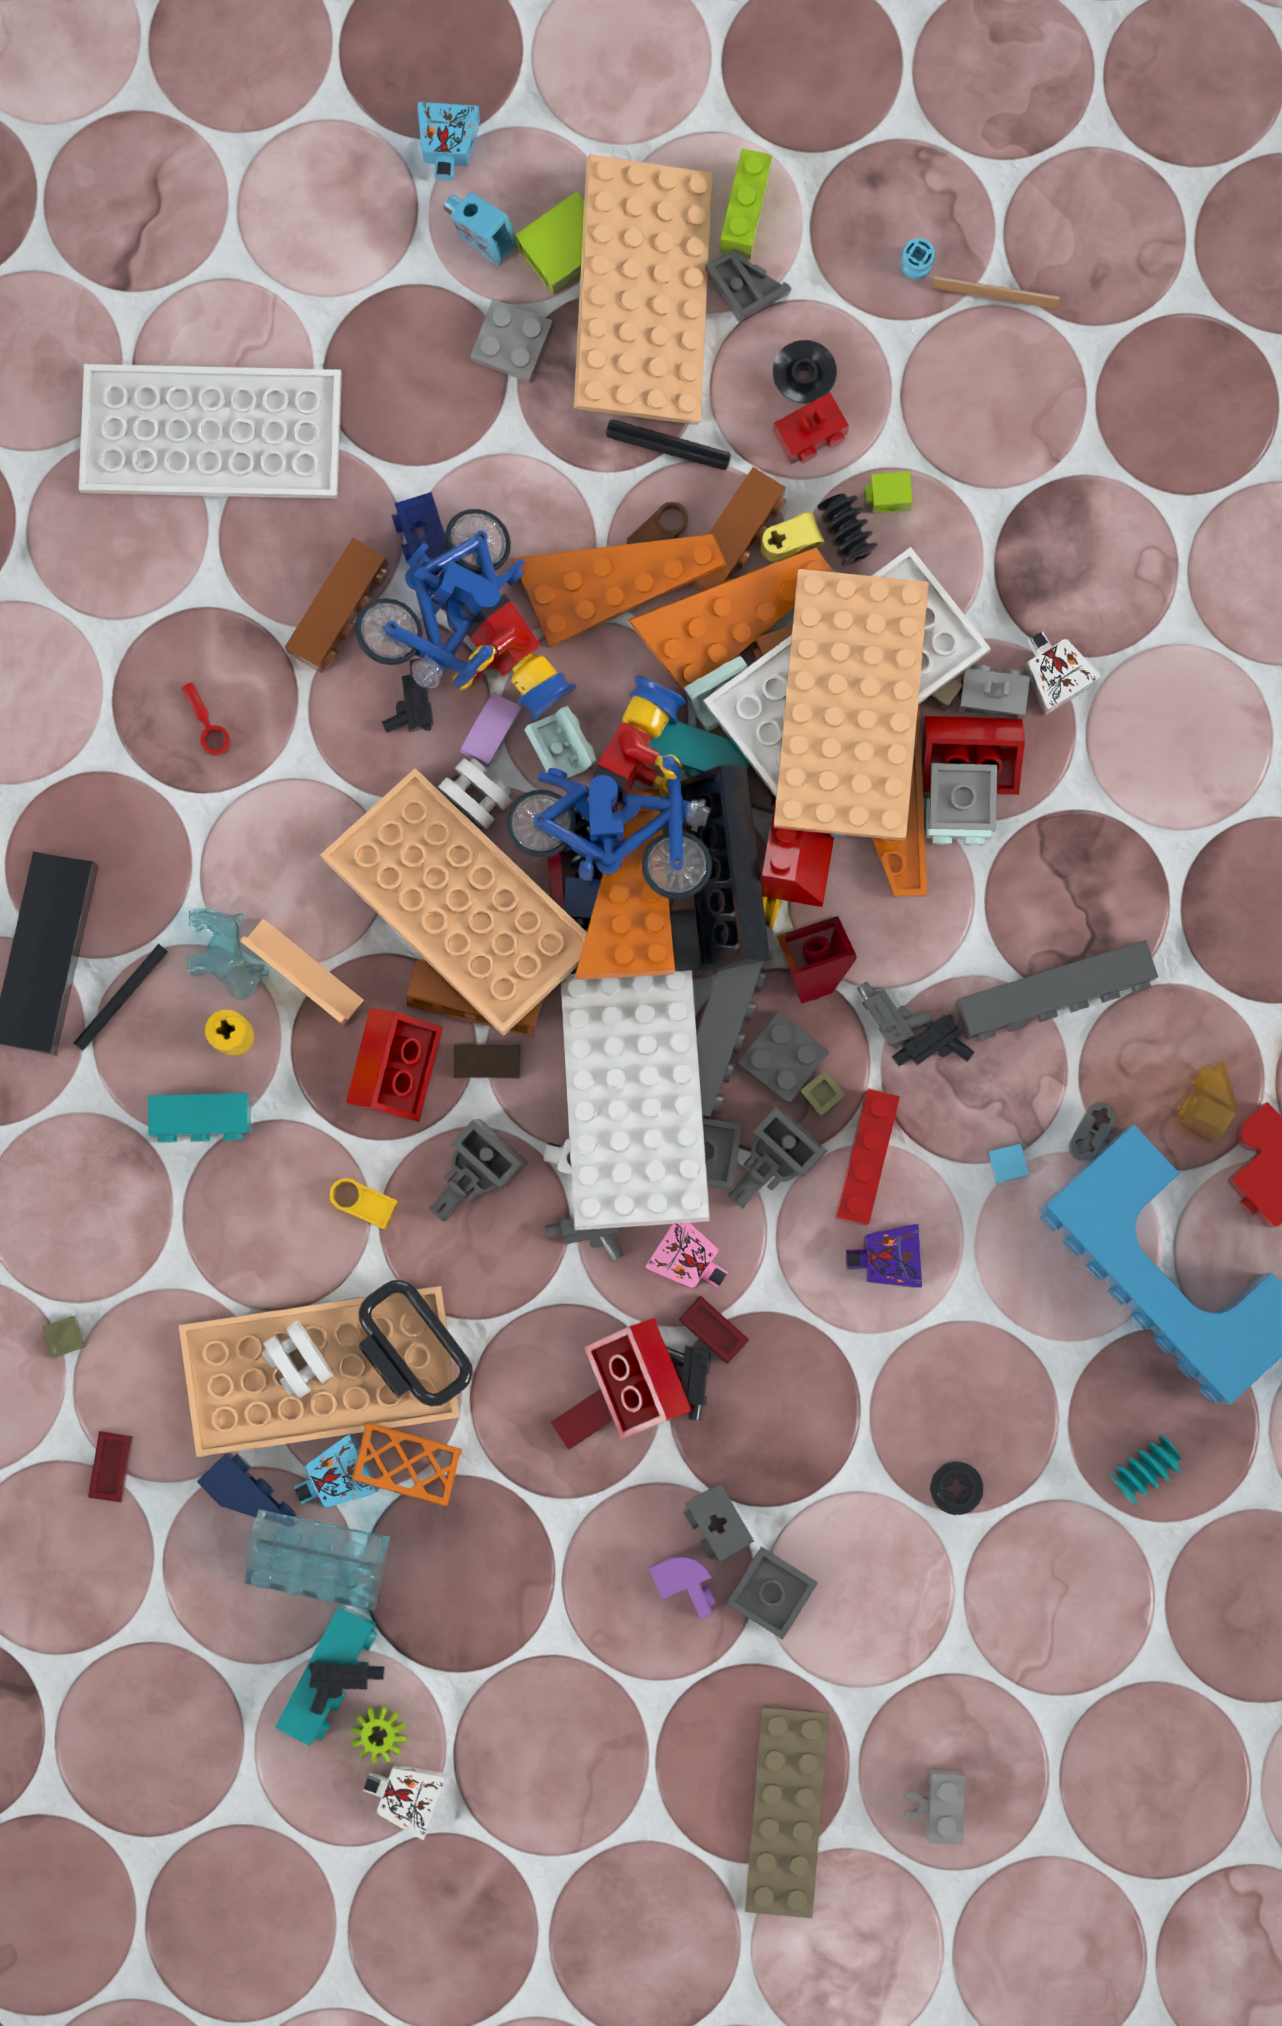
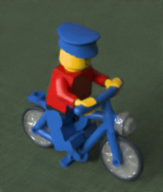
[355,509,576,720]
[506,675,712,899]

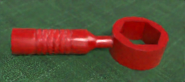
[181,682,231,756]

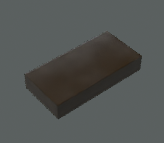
[454,1045,520,1079]

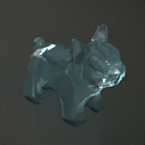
[187,908,269,1001]

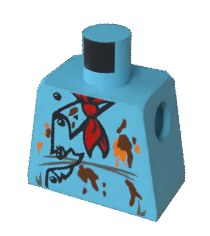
[417,102,480,181]
[444,192,516,266]
[294,1434,379,1508]

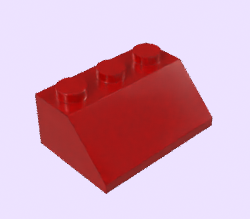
[922,716,1025,795]
[761,799,834,907]
[346,1008,443,1122]
[584,1318,692,1440]

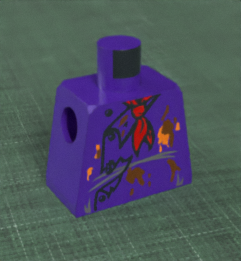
[846,1224,922,1288]

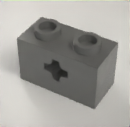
[684,1482,755,1562]

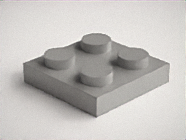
[470,299,553,383]
[929,763,997,832]

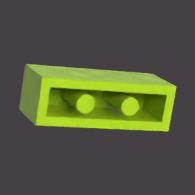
[720,148,773,259]

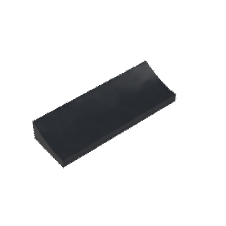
[681,765,770,973]
[0,851,99,1056]

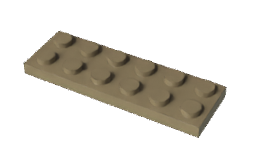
[745,1706,829,1918]

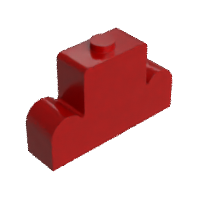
[1228,1102,1282,1228]

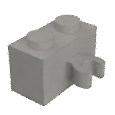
[958,665,1030,719]
[904,1769,965,1844]

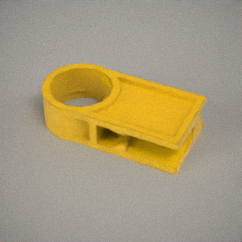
[330,1178,399,1230]

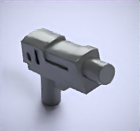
[856,981,932,1049]
[545,1217,624,1261]

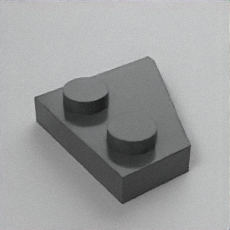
[705,250,791,322]

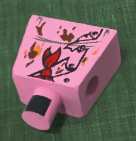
[645,1223,728,1289]

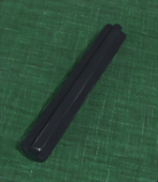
[606,419,731,470]

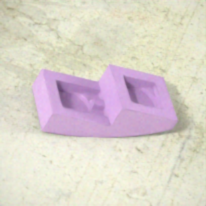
[460,692,522,767]

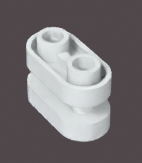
[438,758,512,830]
[262,1320,334,1398]

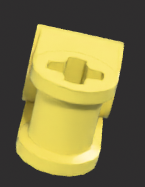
[760,512,825,563]

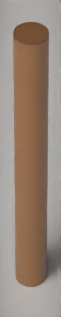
[931,276,1060,309]

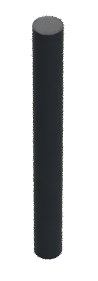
[73,943,168,1051]

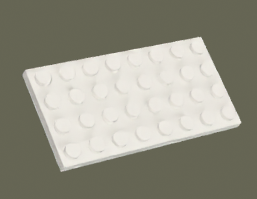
[79,364,342,499]
[703,547,991,797]
[561,970,709,1230]

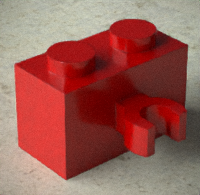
[773,392,849,464]

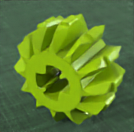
[351,1705,408,1764]

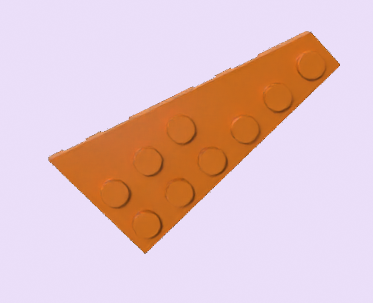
[512,534,727,647]
[627,547,834,696]
[871,705,927,897]
[575,788,675,980]

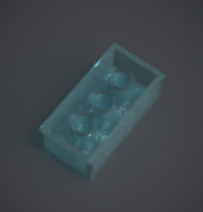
[245,1510,390,1611]

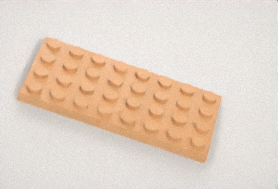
[574,154,713,425]
[773,569,929,841]
[320,768,587,1036]
[179,1286,460,1457]

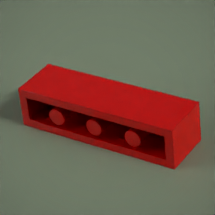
[835,1088,900,1226]

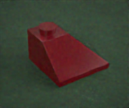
[777,916,857,1004]

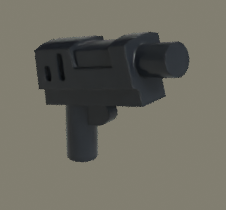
[382,659,434,733]
[891,1014,975,1067]
[666,1346,711,1421]
[308,1660,385,1715]

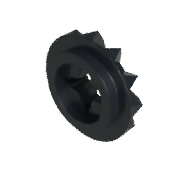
[930,1461,983,1515]

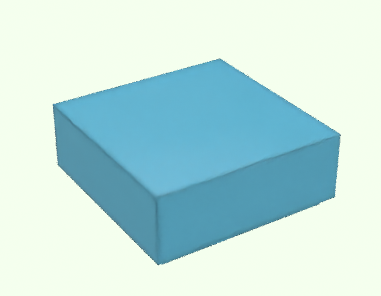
[988,1143,1029,1184]

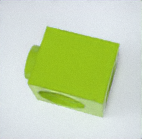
[864,471,913,514]

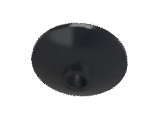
[773,340,837,403]

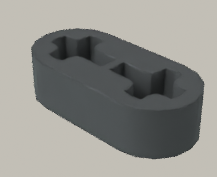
[1069,1102,1116,1161]

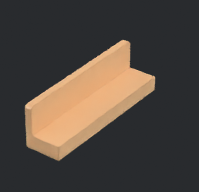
[240,918,365,1026]

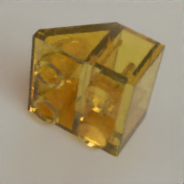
[1176,1060,1238,1142]

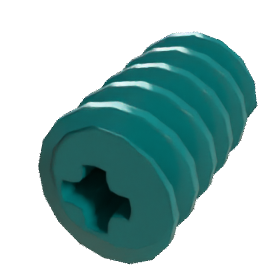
[1108,1434,1182,1505]

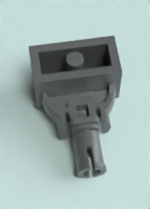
[728,1106,827,1208]
[429,1119,528,1222]

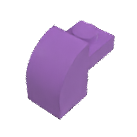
[649,1555,716,1620]

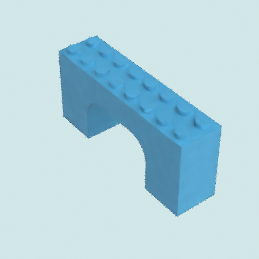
[1039,1125,1282,1405]

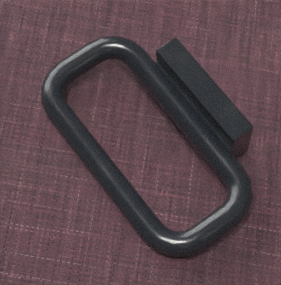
[358,1280,473,1407]

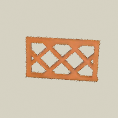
[352,1422,462,1507]

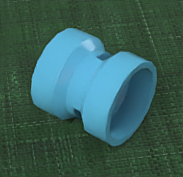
[901,238,935,279]

